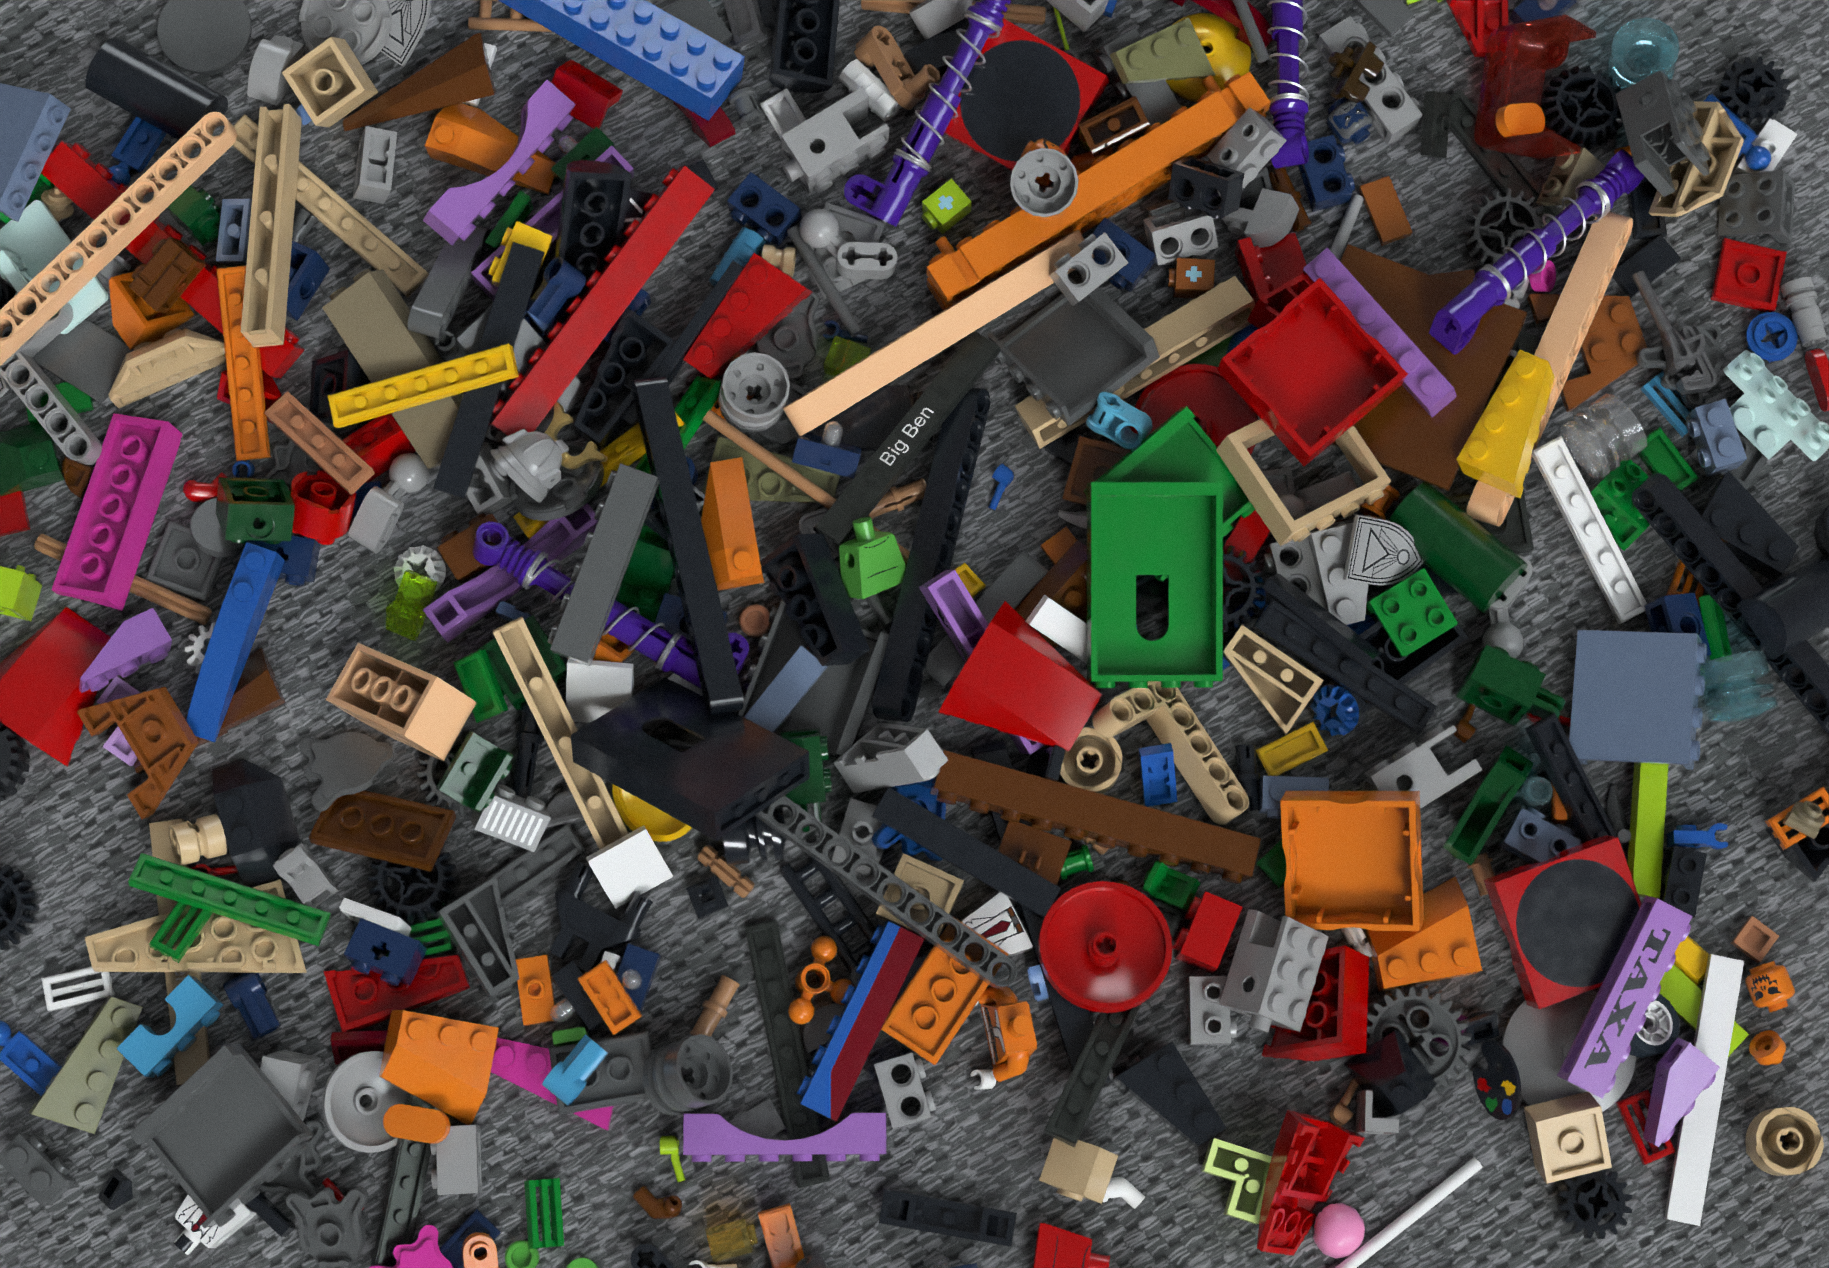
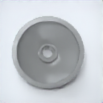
[322,1051,407,1153]

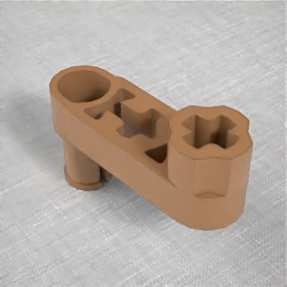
[854,26,940,110]

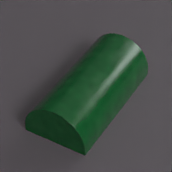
[1389,482,1528,613]

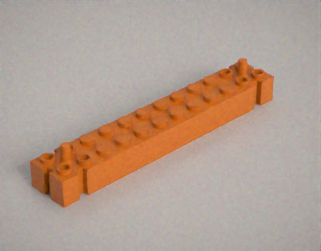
[927,72,1271,310]

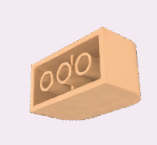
[326,643,476,761]

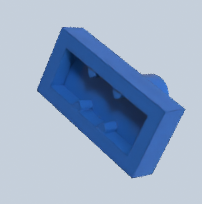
[1138,743,1177,807]

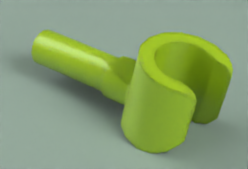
[660,1136,685,1182]

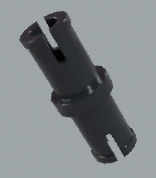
[1235,744,1261,811]

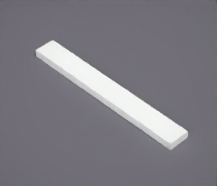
[1664,954,1744,1226]

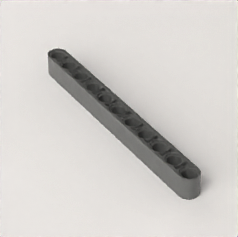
[755,796,1017,988]

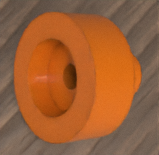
[1749,1030,1786,1065]

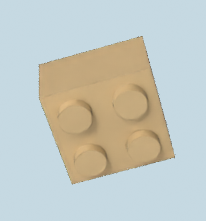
[282,37,378,127]

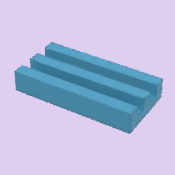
[1641,371,1693,437]

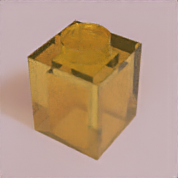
[705,1219,759,1262]

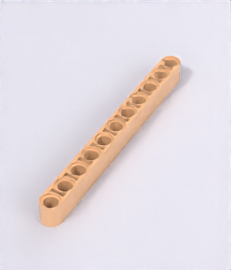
[0,112,237,366]
[1467,212,1633,527]
[783,230,1094,436]

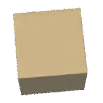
[1039,1138,1118,1204]

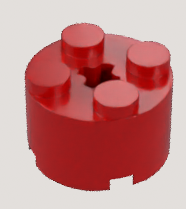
[290,470,356,545]

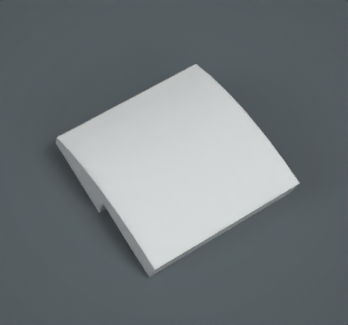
[566,658,634,723]
[586,825,673,909]

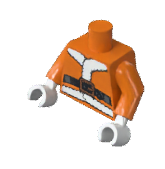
[971,987,1037,1090]

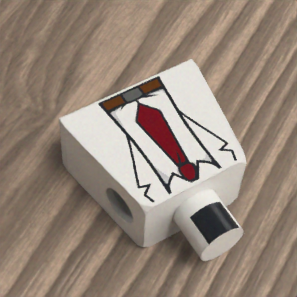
[961,893,1033,957]
[174,1195,257,1255]

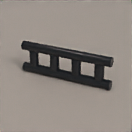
[779,854,876,973]

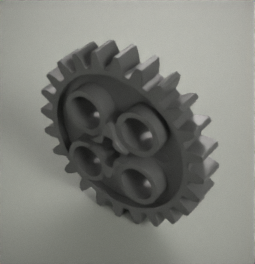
[1366,984,1472,1092]

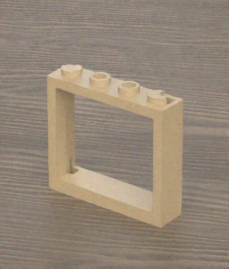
[1216,419,1391,546]

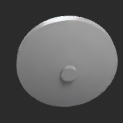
[1501,990,1636,1112]

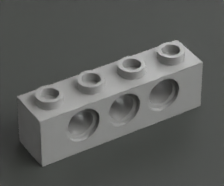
[1316,16,1423,145]

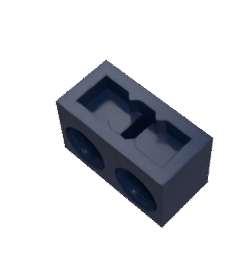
[1298,135,1355,212]
[727,172,802,247]

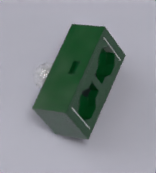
[551,127,616,188]

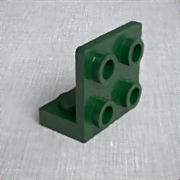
[615,537,674,623]

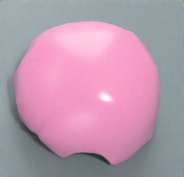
[1313,1203,1365,1259]

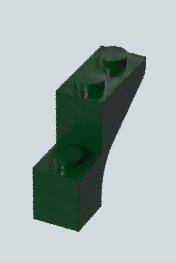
[1443,745,1534,865]

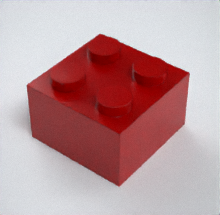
[1172,891,1242,974]

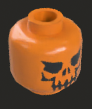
[1745,961,1795,1013]

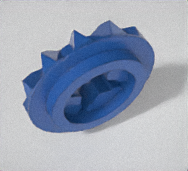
[1745,312,1798,363]
[1309,685,1359,736]

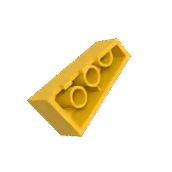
[1457,350,1555,499]

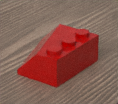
[1261,945,1369,1061]

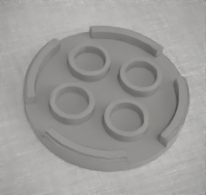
[299,0,392,65]

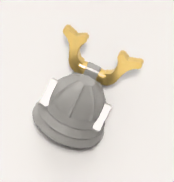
[490,402,608,503]

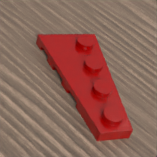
[323,955,470,1032]

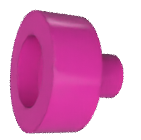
[1528,260,1556,292]

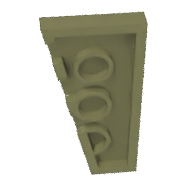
[702,437,841,503]
[28,996,143,1134]

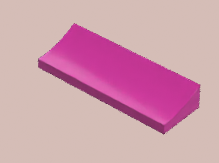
[51,413,182,611]

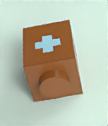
[1168,258,1215,299]

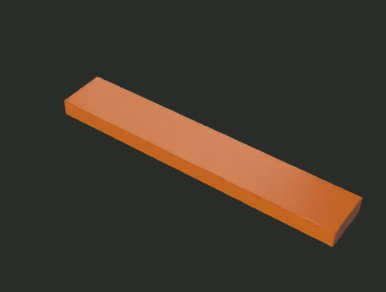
[217,265,271,461]

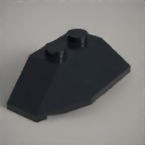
[212,759,300,888]

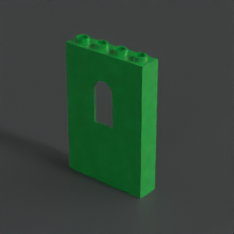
[1087,482,1223,688]

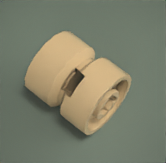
[169,814,227,866]

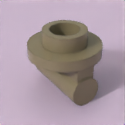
[1783,801,1825,839]

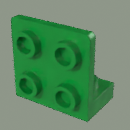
[1590,457,1650,551]
[1366,568,1457,657]

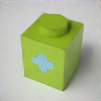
[921,178,972,234]

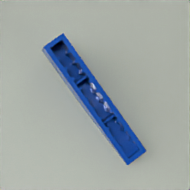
[186,542,285,743]

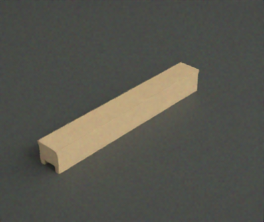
[241,104,302,348]
[492,616,629,850]

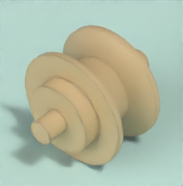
[41,186,74,221]

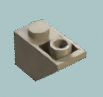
[1536,148,1605,206]

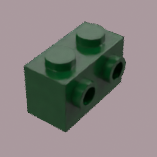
[167,185,221,246]

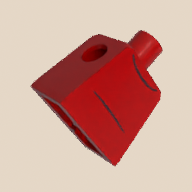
[1033,1223,1110,1268]

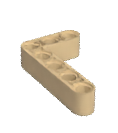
[1092,681,1249,825]

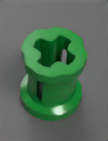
[1060,844,1094,881]

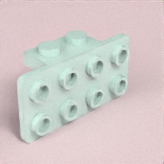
[0,200,108,334]
[1723,350,1829,461]

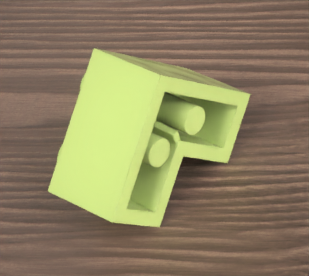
[1201,1138,1272,1224]

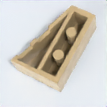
[1223,625,1324,735]

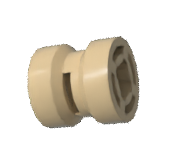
[762,244,796,278]

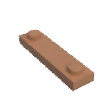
[264,391,375,495]

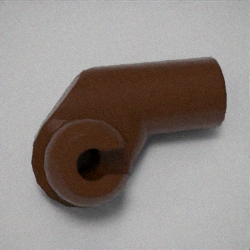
[632,1185,682,1219]

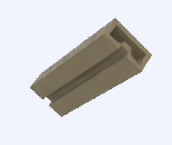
[322,269,489,469]

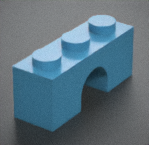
[116,975,224,1078]

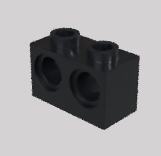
[1168,155,1244,218]
[1658,846,1707,919]

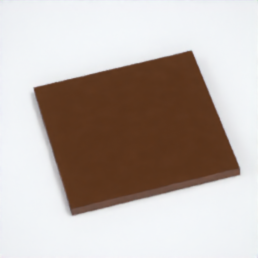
[1332,244,1527,491]

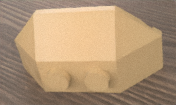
[1649,101,1744,217]
[109,328,226,408]

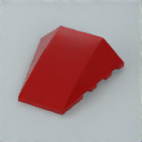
[938,601,1102,752]
[0,607,111,767]
[1257,1110,1365,1256]

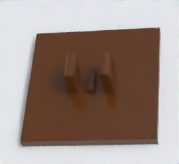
[998,821,1072,885]

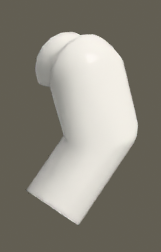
[1103,1177,1145,1209]

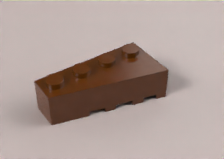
[1015,540,1087,648]

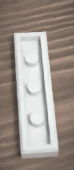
[1025,595,1128,690]

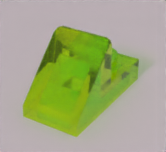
[386,569,438,641]

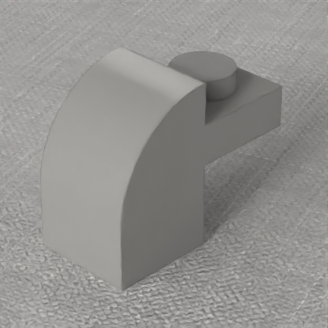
[247,35,304,105]
[1222,188,1299,248]
[273,843,339,908]

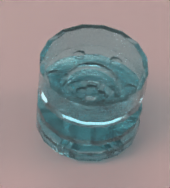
[1607,17,1680,91]
[1700,651,1778,722]

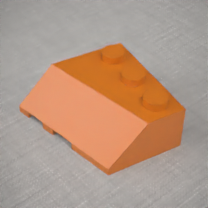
[1366,876,1482,991]

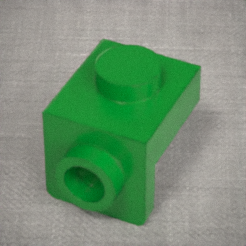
[1143,860,1201,912]

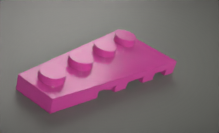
[491,1037,614,1131]

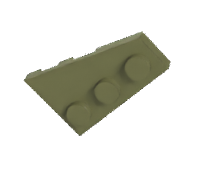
[1110,18,1215,84]

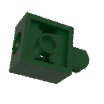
[216,477,295,544]
[477,615,567,710]
[1456,644,1565,726]
[780,728,832,832]

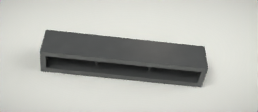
[548,463,659,666]

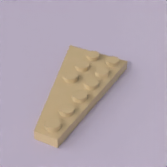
[85,879,307,973]

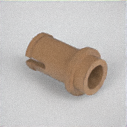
[1467,852,1495,896]

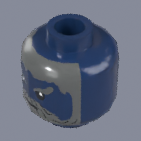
[1326,97,1373,145]

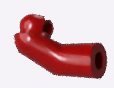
[183,472,228,503]

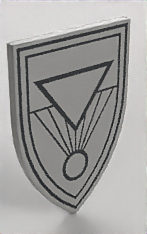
[381,0,432,67]
[1343,514,1424,586]

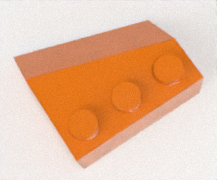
[379,1010,499,1125]

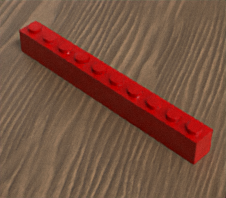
[41,141,305,379]
[490,165,715,436]

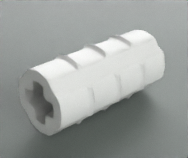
[839,59,901,122]

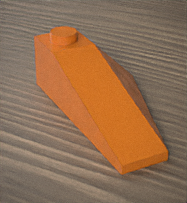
[425,103,556,195]
[701,457,764,591]

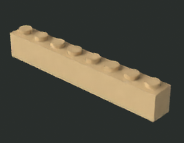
[1015,276,1255,449]

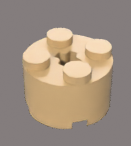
[1058,727,1122,794]
[1745,1107,1824,1176]

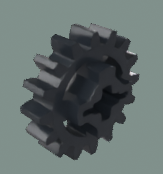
[1719,57,1791,125]
[1557,1169,1633,1239]

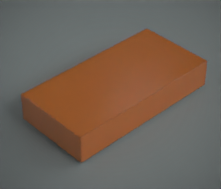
[1358,176,1413,246]

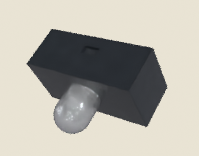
[550,961,605,1034]

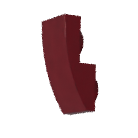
[673,101,736,147]

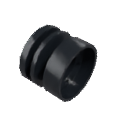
[723,807,787,866]

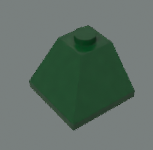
[0,422,64,496]

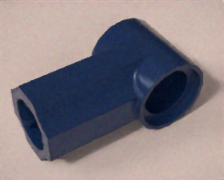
[527,257,586,325]
[223,973,282,1039]

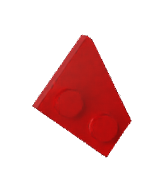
[1446,0,1508,58]

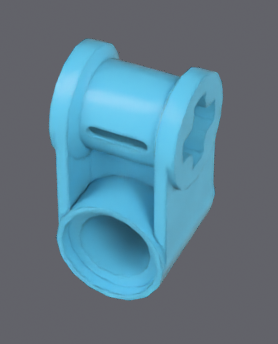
[1086,392,1153,449]

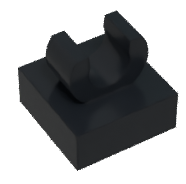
[686,876,729,919]

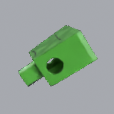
[839,517,906,599]

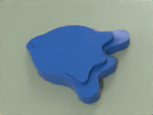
[872,779,946,861]

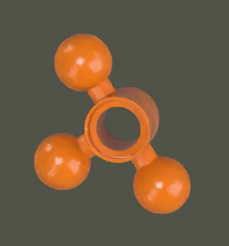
[788,936,855,1024]

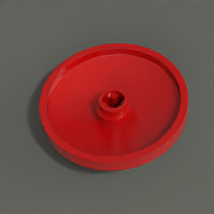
[1130,364,1259,455]
[1038,881,1173,1013]

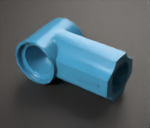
[542,1035,608,1106]

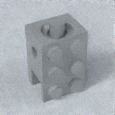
[781,87,890,194]
[1360,725,1482,809]
[1219,909,1329,1033]

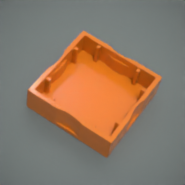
[1280,791,1424,931]

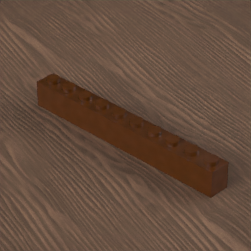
[930,750,1261,884]

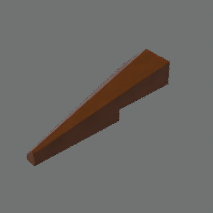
[343,32,496,131]
[134,648,286,774]

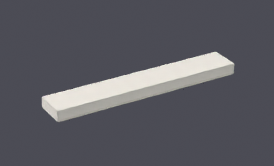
[1532,436,1647,624]

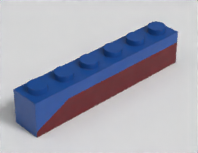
[797,920,925,1121]

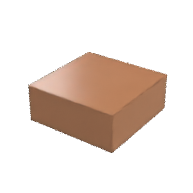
[1731,916,1779,963]

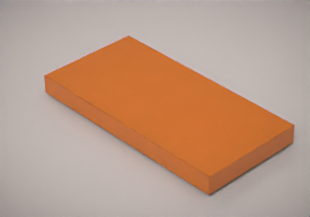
[881,917,1009,1065]

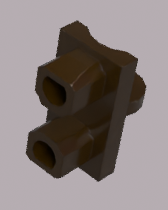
[1328,41,1385,103]

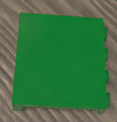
[1083,406,1256,581]

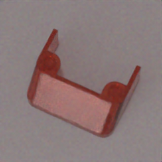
[1474,14,1596,159]

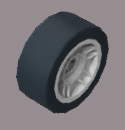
[1629,994,1680,1058]

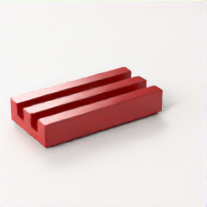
[1616,1089,1676,1165]

